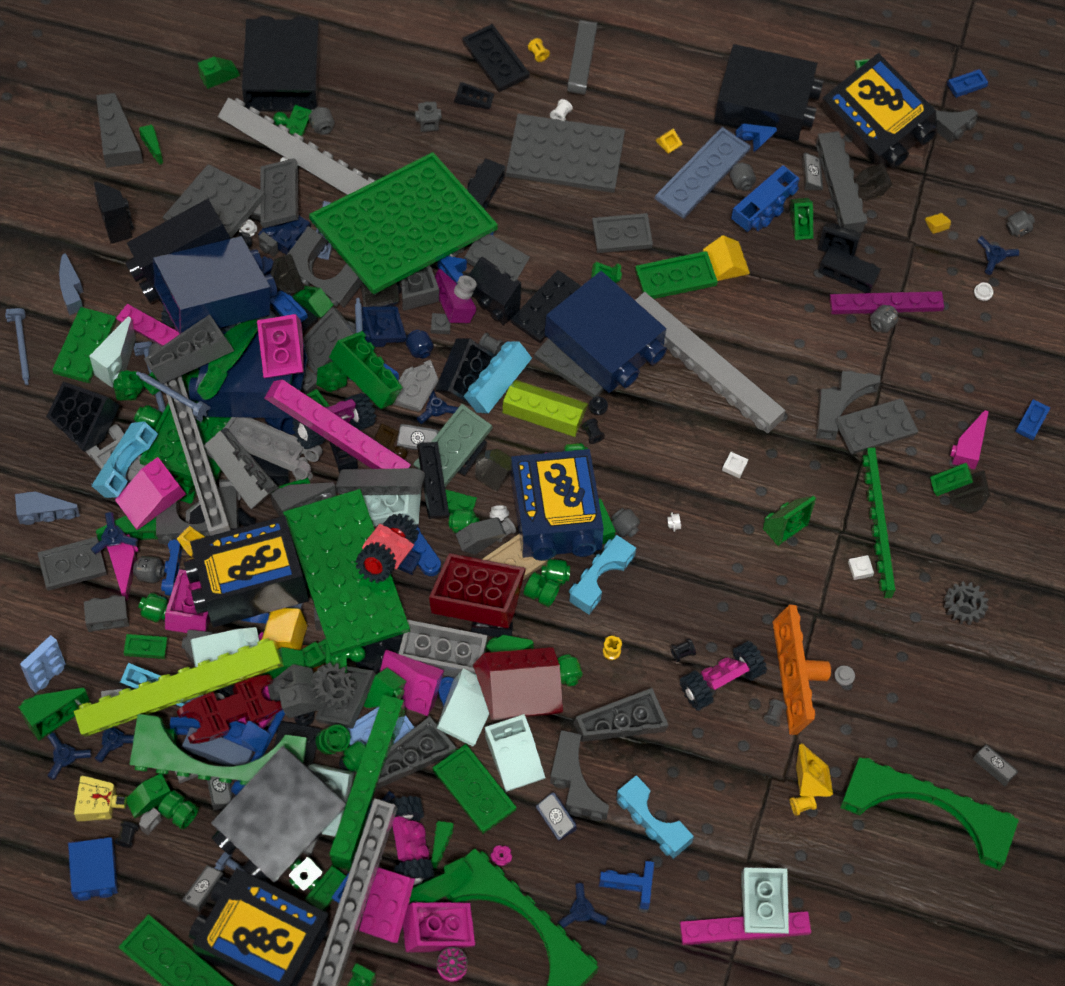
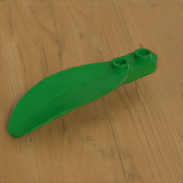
[197,319,263,400]

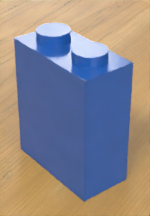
[68,837,118,901]

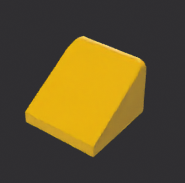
[655,129,683,154]
[925,213,951,234]
[177,526,205,557]

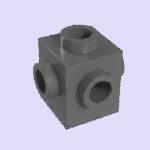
[415,102,442,132]

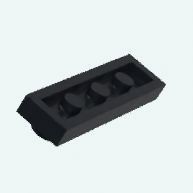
[417,442,449,519]

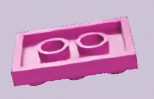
[359,868,415,943]

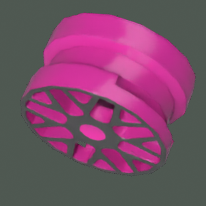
[437,947,467,982]

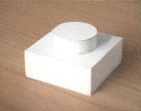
[722,452,749,478]
[848,555,874,580]

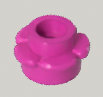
[491,845,512,866]

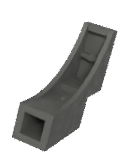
[936,109,978,143]
[816,371,881,440]
[550,730,609,821]

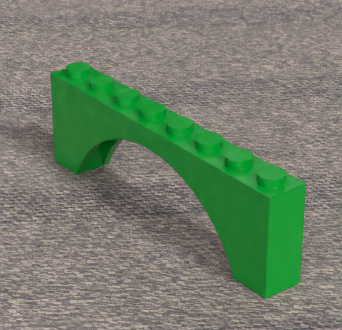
[329,694,406,871]
[130,714,308,785]
[840,757,1019,871]
[445,848,598,986]

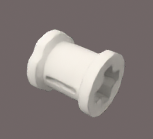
[550,99,573,121]

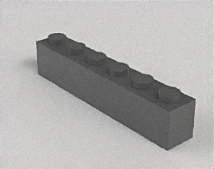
[816,131,867,232]

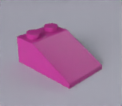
[257,314,304,379]
[115,457,186,530]
[165,569,210,633]
[380,650,444,716]
[403,903,475,952]

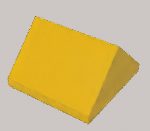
[703,235,750,281]
[262,608,307,650]
[796,744,833,796]

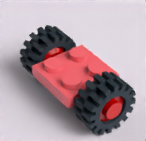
[356,513,419,583]

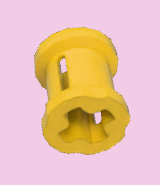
[528,38,550,62]
[603,635,622,660]
[790,796,817,816]

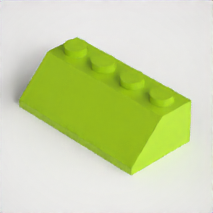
[503,380,588,437]

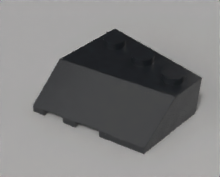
[94,181,134,244]
[468,256,521,326]
[435,338,496,407]
[46,381,120,452]

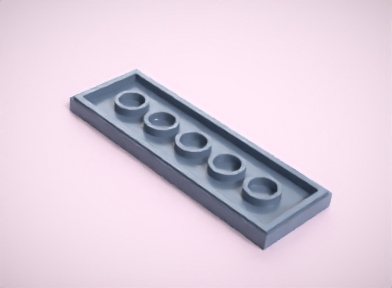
[655,127,751,219]

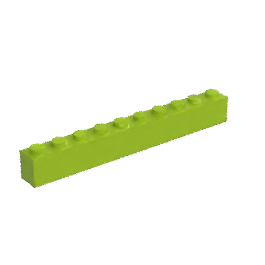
[74,639,284,737]

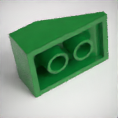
[763,496,816,546]
[18,687,90,741]

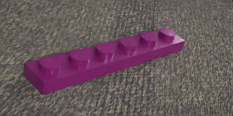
[829,291,944,314]

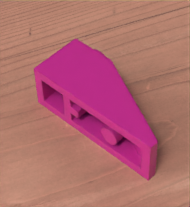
[950,410,989,470]
[107,534,138,601]

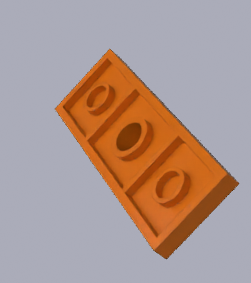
[772,605,831,735]

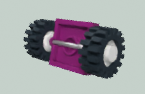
[292,393,376,449]

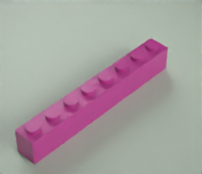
[264,380,411,469]

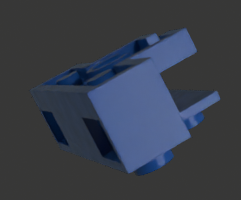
[731,165,800,232]

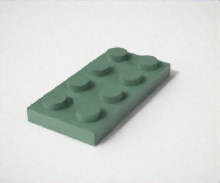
[413,404,493,487]

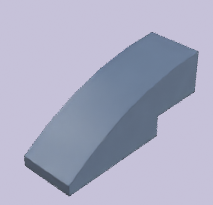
[59,254,83,315]
[182,727,253,767]

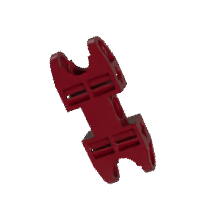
[177,675,282,744]

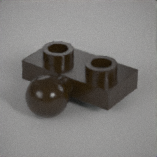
[374,423,408,460]

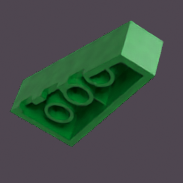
[329,331,403,409]

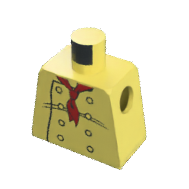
[74,776,127,821]

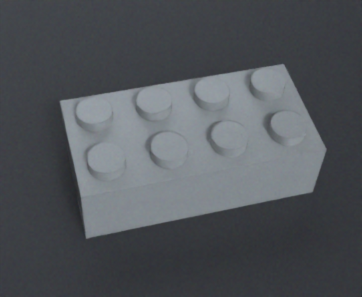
[399,620,487,677]

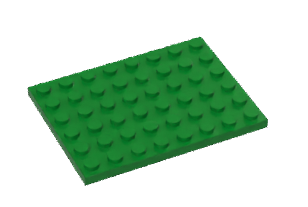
[309,152,498,295]

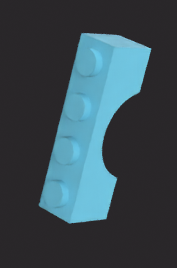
[91,422,158,498]
[569,535,636,615]
[616,775,694,859]

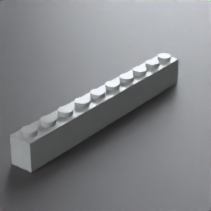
[218,98,376,195]
[635,292,785,434]
[163,375,231,536]
[312,799,397,986]

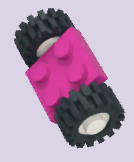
[680,641,767,711]
[387,796,435,887]

